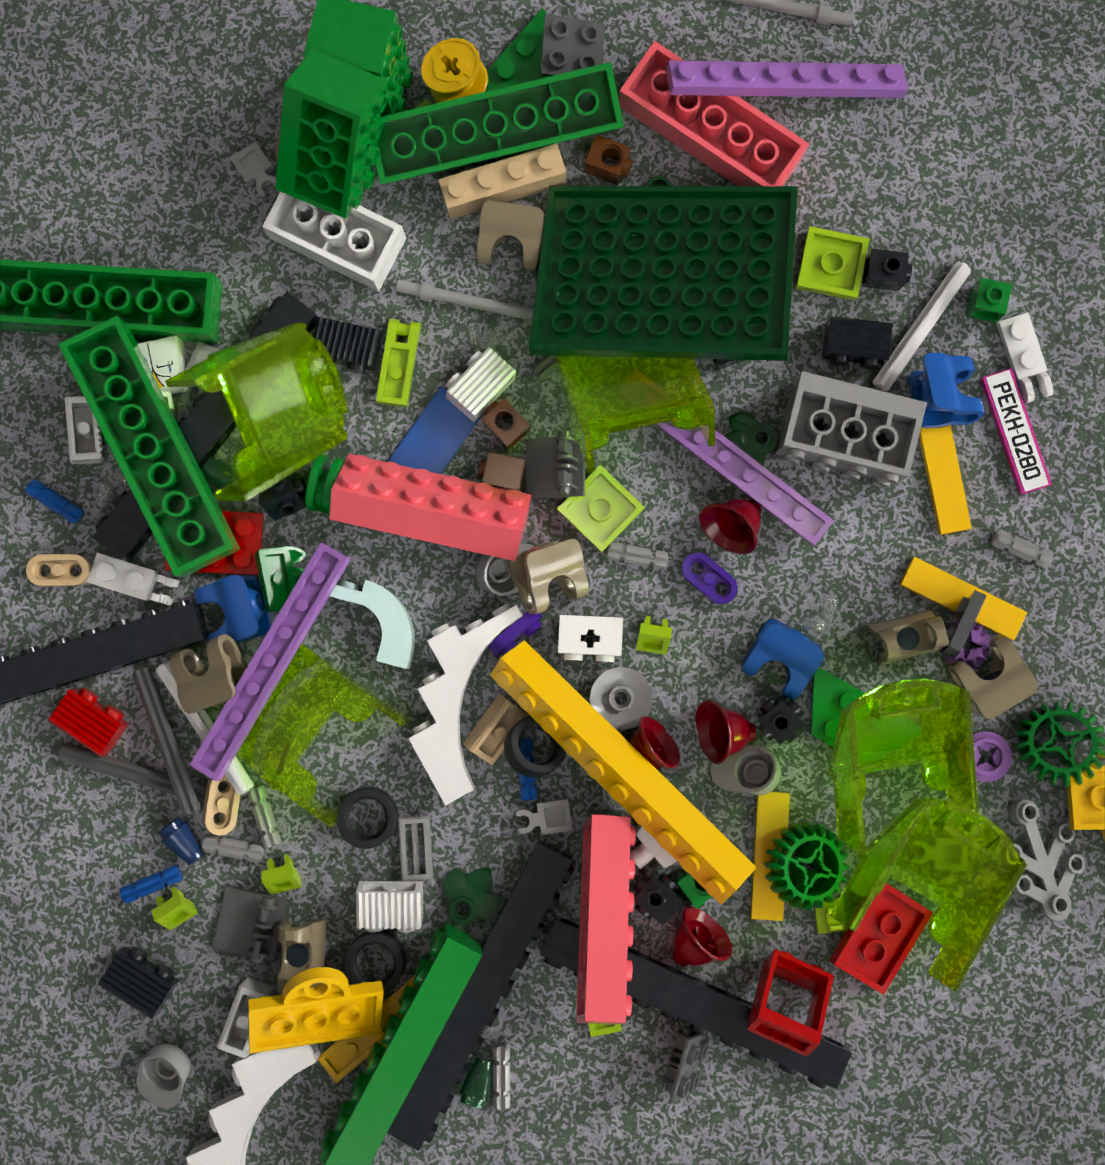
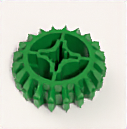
[1016,701,1105,788]
[763,822,850,910]

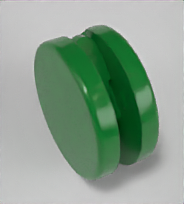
[305,454,346,515]

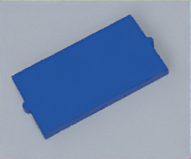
[389,386,483,474]

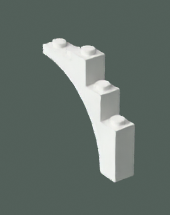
[408,604,522,806]
[186,1044,321,1165]

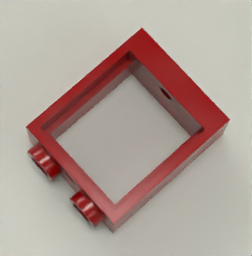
[746,949,834,1057]

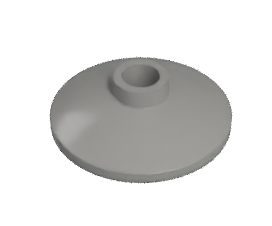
[590,667,653,730]

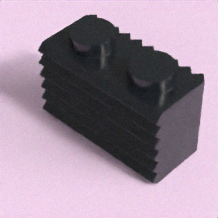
[822,316,893,369]
[310,317,382,374]
[98,946,180,1019]

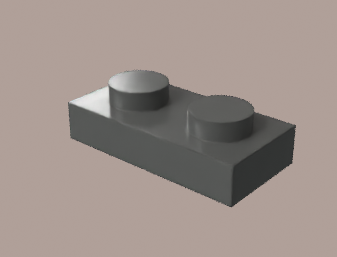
[943,590,987,658]

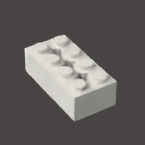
[262,192,406,292]

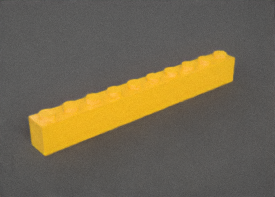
[490,640,757,905]

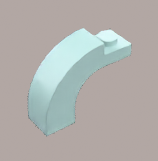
[329,580,415,669]

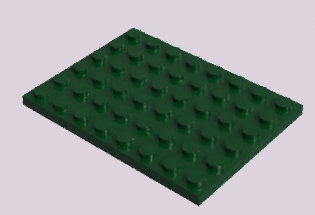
[529,186,798,361]

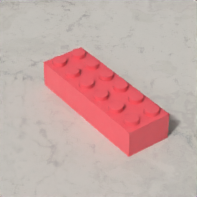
[619,41,809,186]
[329,454,532,562]
[576,814,636,1025]

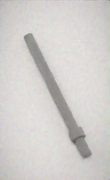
[725,0,855,28]
[396,279,533,321]

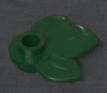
[724,413,778,466]
[444,867,506,925]

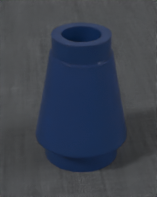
[158,817,204,865]

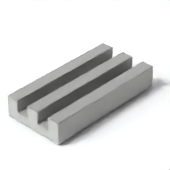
[398,815,434,881]

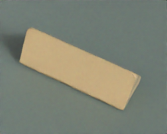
[463,694,529,765]

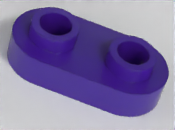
[681,552,738,604]
[488,612,543,658]

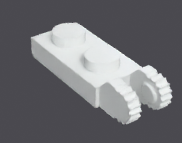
[996,313,1054,403]
[87,553,180,606]

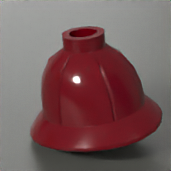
[699,499,762,555]
[695,700,756,765]
[627,716,680,770]
[672,906,733,967]

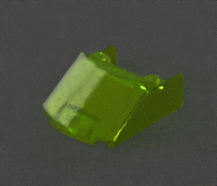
[165,322,348,501]
[555,356,715,473]
[237,642,411,827]
[827,679,980,853]
[830,798,1027,992]

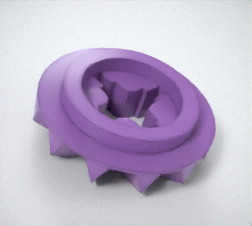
[940,621,990,669]
[960,731,1012,782]

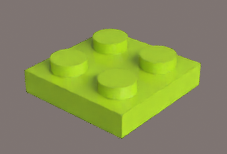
[795,226,870,301]
[557,465,645,553]

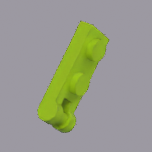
[376,318,421,408]

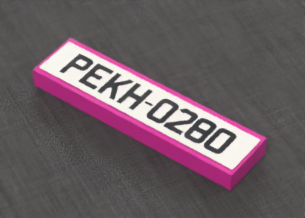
[980,368,1052,495]

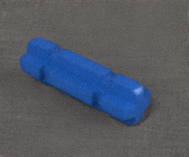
[25,479,84,524]
[518,738,538,801]
[119,865,183,904]

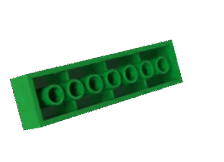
[375,62,624,185]
[0,259,223,344]
[58,316,240,578]
[317,922,482,1165]

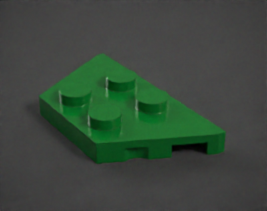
[485,8,549,92]
[810,667,922,766]

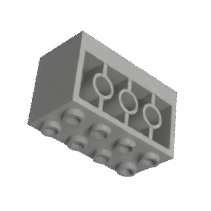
[774,371,927,488]

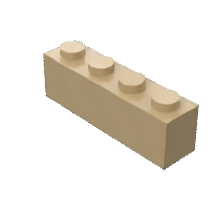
[438,143,566,220]

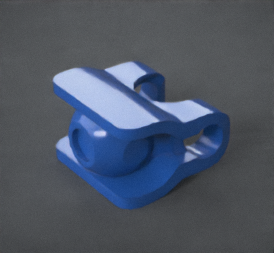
[908,353,985,428]
[193,575,272,644]
[741,618,824,700]

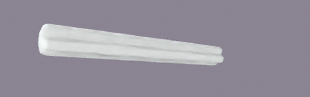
[873,262,971,392]
[156,661,254,795]

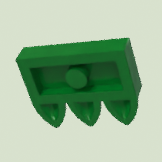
[255,546,306,613]

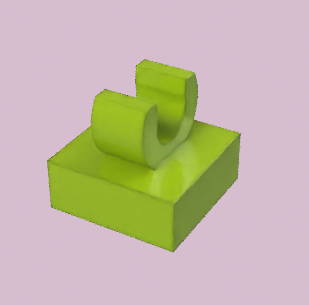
[636,616,672,655]
[261,854,302,895]
[151,887,198,930]
[814,897,850,934]

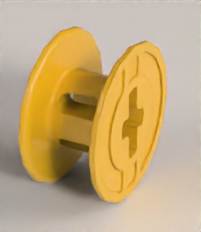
[421,38,488,103]

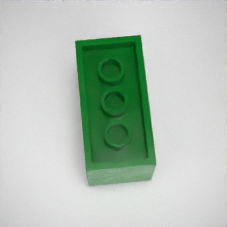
[303,0,413,117]
[275,48,388,219]

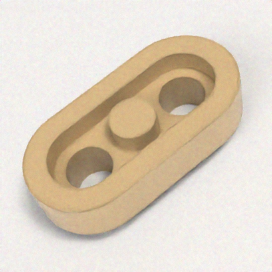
[26,554,92,586]
[202,774,240,836]

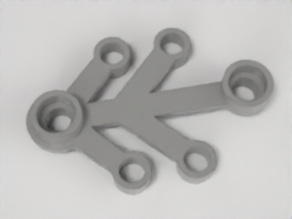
[1000,800,1085,921]

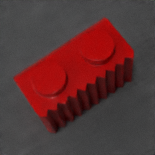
[48,687,129,756]

